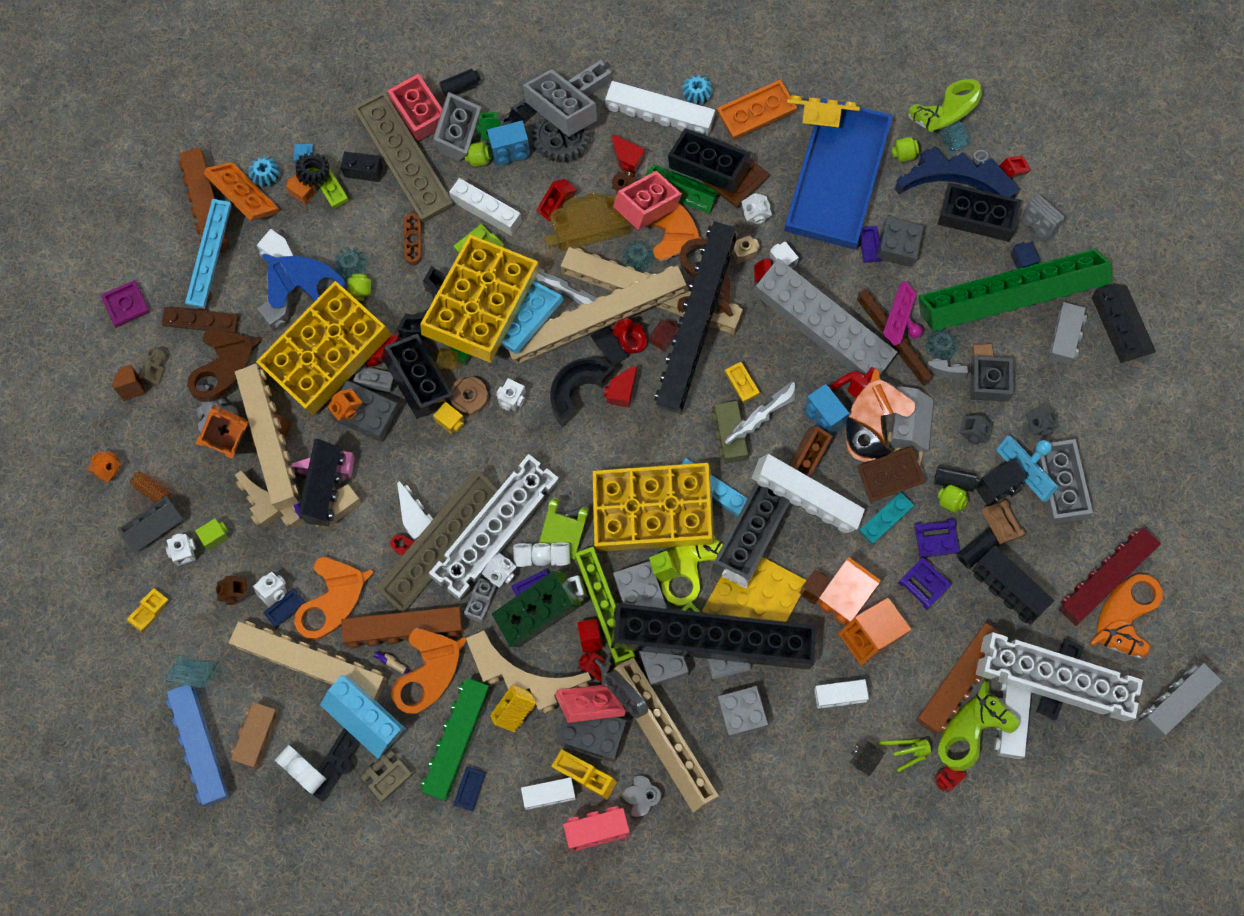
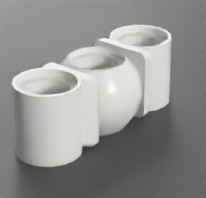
[513,542,570,567]
[275,745,326,795]

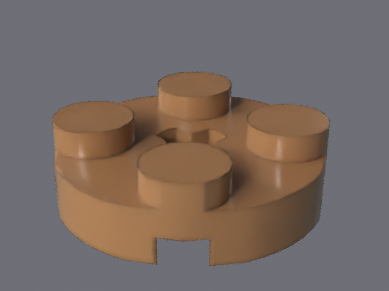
[450,377,488,415]

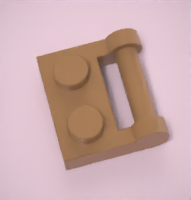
[981,500,1026,544]

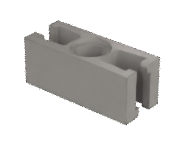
[568,60,612,97]

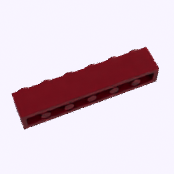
[1058,527,1161,626]

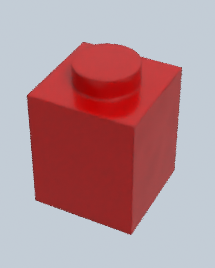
[577,619,602,653]

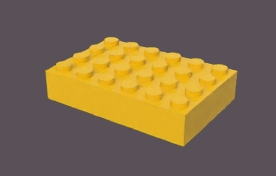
[420,235,538,363]
[256,281,392,415]
[593,463,714,552]

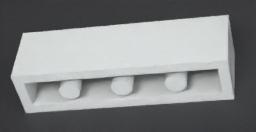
[449,178,522,236]
[994,683,1031,760]

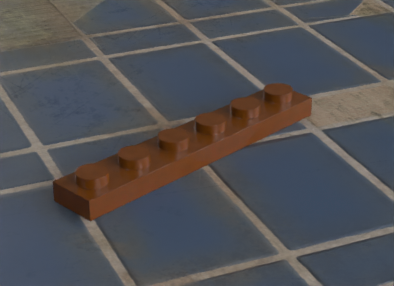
[857,289,932,387]

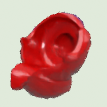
[612,318,647,354]

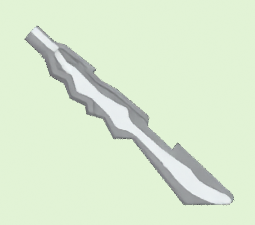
[535,267,596,305]
[724,381,795,445]

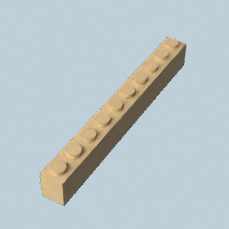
[561,247,743,335]
[509,266,688,365]

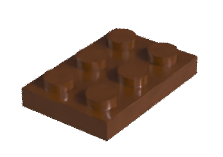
[857,446,926,503]

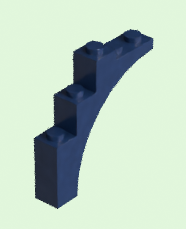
[895,146,1020,198]

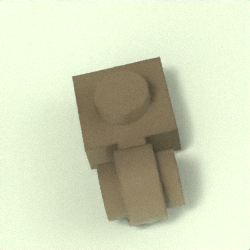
[139,347,166,385]

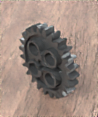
[532,118,591,163]

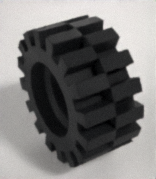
[296,152,329,187]

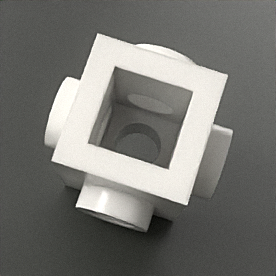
[741,193,772,224]
[496,378,526,411]
[166,534,196,566]
[481,552,517,588]
[253,571,287,607]

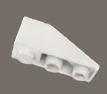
[257,229,293,258]
[397,481,433,541]

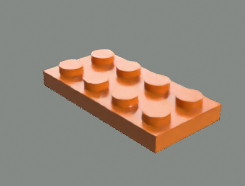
[717,79,797,140]
[203,162,279,221]

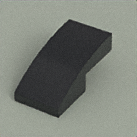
[498,99,536,126]
[590,327,628,366]

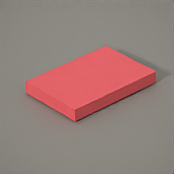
[555,685,626,723]

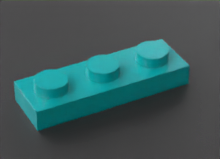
[859,492,914,545]

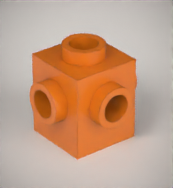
[328,388,363,421]
[86,451,121,483]

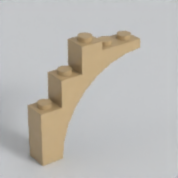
[235,471,362,530]
[466,631,592,714]

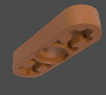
[404,213,422,265]

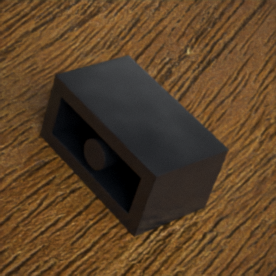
[340,151,383,182]

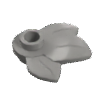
[621,776,662,817]

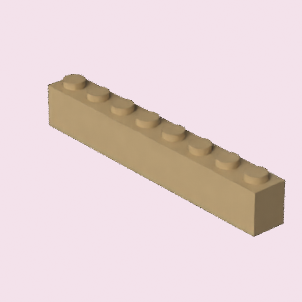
[235,364,300,511]
[229,621,386,701]
[614,658,719,813]

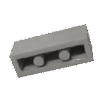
[1048,302,1087,365]

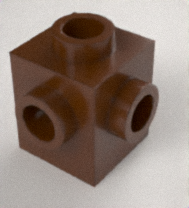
[611,170,639,195]
[216,575,247,605]

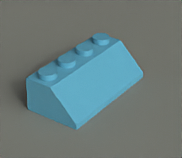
[320,675,406,759]

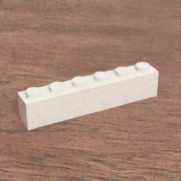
[605,81,715,136]
[751,454,865,533]

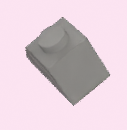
[257,292,293,332]

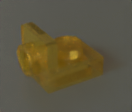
[435,347,459,371]

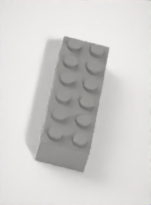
[613,561,688,688]

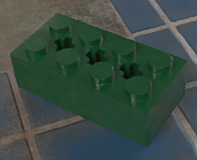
[491,571,582,647]

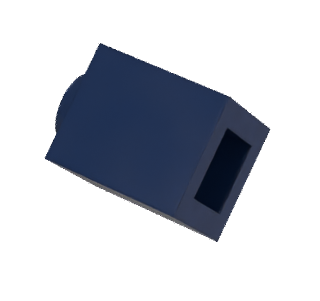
[1011,242,1040,269]

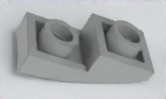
[926,358,968,379]
[464,578,497,623]

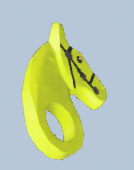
[661,536,723,607]

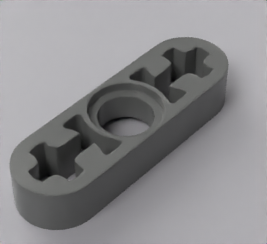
[604,670,648,718]

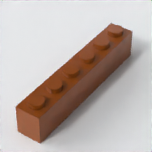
[178,147,230,252]
[341,607,463,649]
[916,623,1004,735]

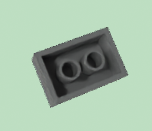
[329,380,400,443]
[556,716,627,762]

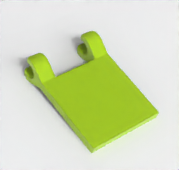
[539,498,589,559]

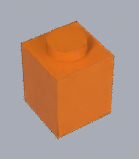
[286,174,317,205]

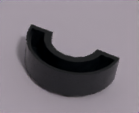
[397,266,446,340]
[550,358,615,427]

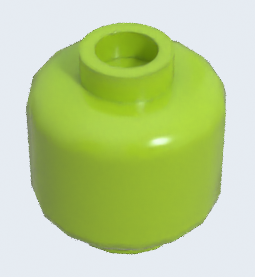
[891,137,919,163]
[464,142,493,167]
[347,274,371,301]
[938,485,968,513]

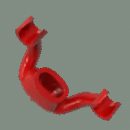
[827,367,875,399]

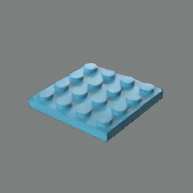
[501,281,564,354]

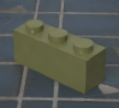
[711,401,748,464]

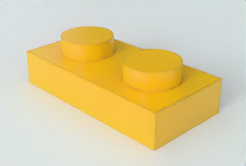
[724,362,760,403]

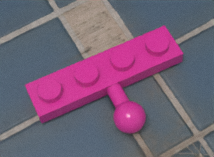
[883,281,923,346]

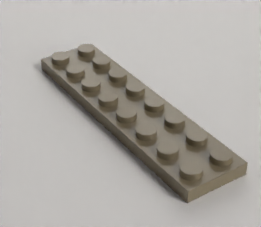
[353,91,454,222]
[375,469,498,613]

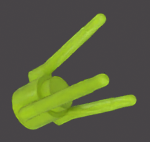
[878,738,931,772]

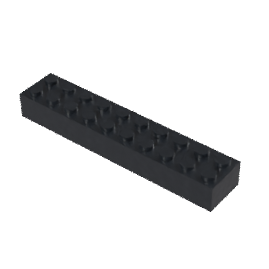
[654,221,738,415]
[611,603,816,670]

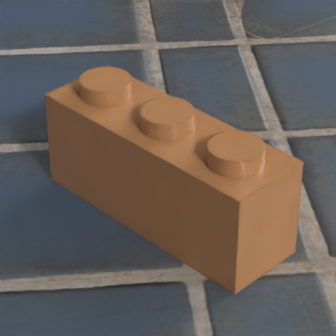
[231,702,279,770]

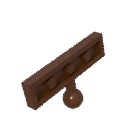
[161,291,239,333]

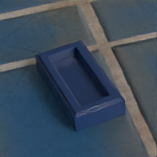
[263,588,306,628]
[453,766,486,812]

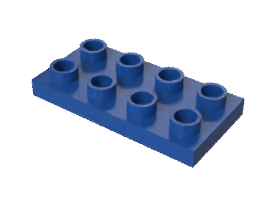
[784,98,893,250]

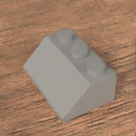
[433,92,481,161]
[890,386,933,453]

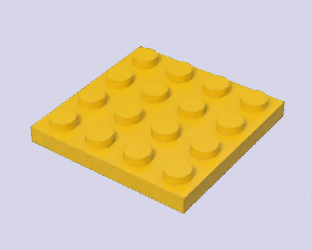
[702,557,806,622]

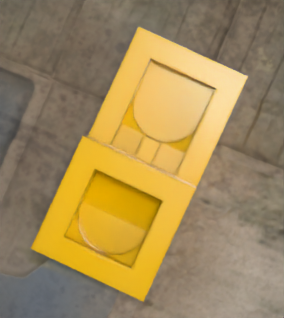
[127,588,169,633]

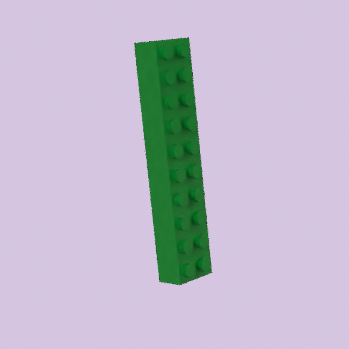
[918,248,1112,331]

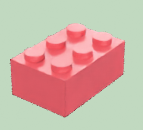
[388,73,442,142]
[613,171,682,230]
[563,806,630,852]

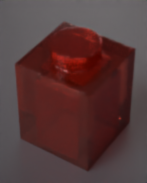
[649,319,677,352]

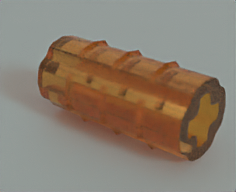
[130,471,170,503]

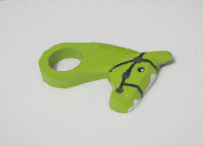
[908,79,982,132]
[938,681,1020,771]

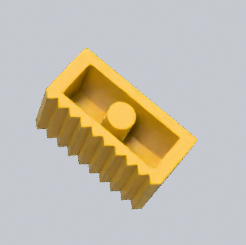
[490,684,536,732]

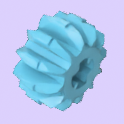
[682,74,713,105]
[248,155,280,188]

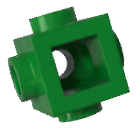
[476,112,502,142]

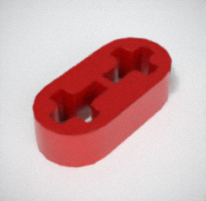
[391,535,414,556]

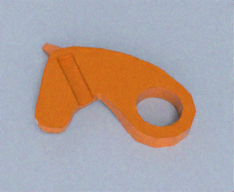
[294,557,374,640]
[391,628,466,713]

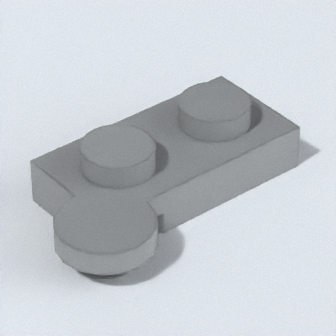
[353,364,394,392]

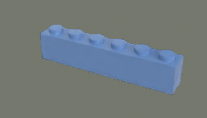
[166,683,230,807]

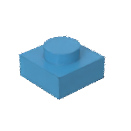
[293,144,314,163]

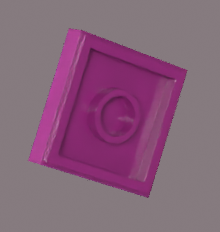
[101,280,150,328]

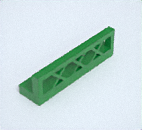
[646,164,719,214]

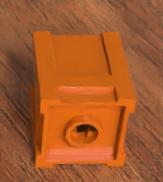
[195,404,249,459]

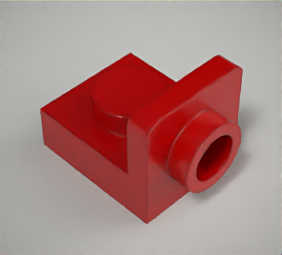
[999,155,1031,179]
[577,652,612,682]
[934,767,966,792]

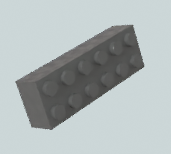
[711,482,790,588]

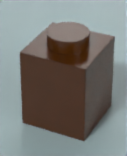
[799,570,831,605]

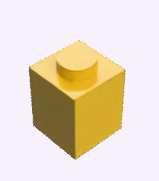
[433,402,464,435]

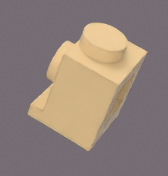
[732,235,759,264]

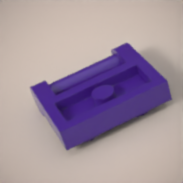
[914,518,959,558]
[898,557,952,610]

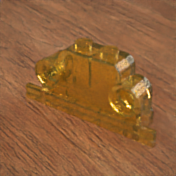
[545,193,633,252]

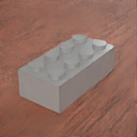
[523,69,597,137]
[1033,439,1093,525]
[1137,663,1222,741]

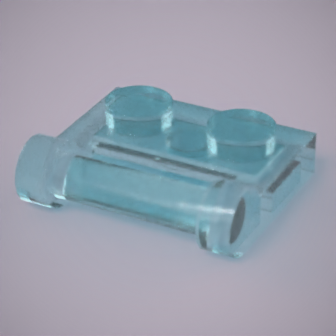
[166,656,217,688]

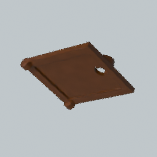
[703,159,770,208]

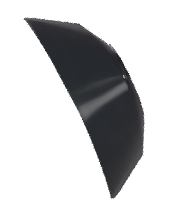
[846,417,891,459]

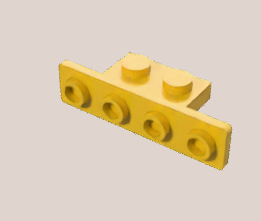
[786,95,860,127]

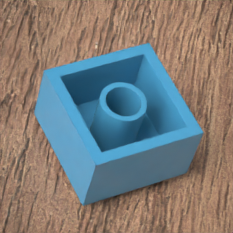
[487,121,530,165]
[804,384,850,435]

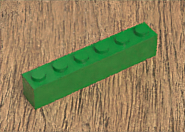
[420,678,490,802]

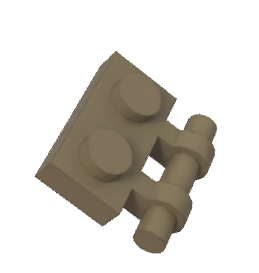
[360,749,413,802]

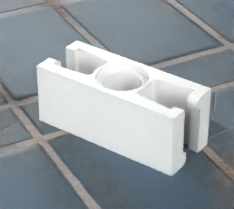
[814,679,869,709]
[521,777,576,810]

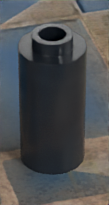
[439,68,481,98]
[934,466,980,492]
[956,530,999,569]

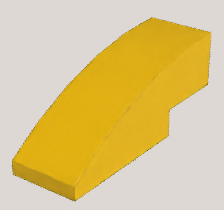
[551,749,617,800]

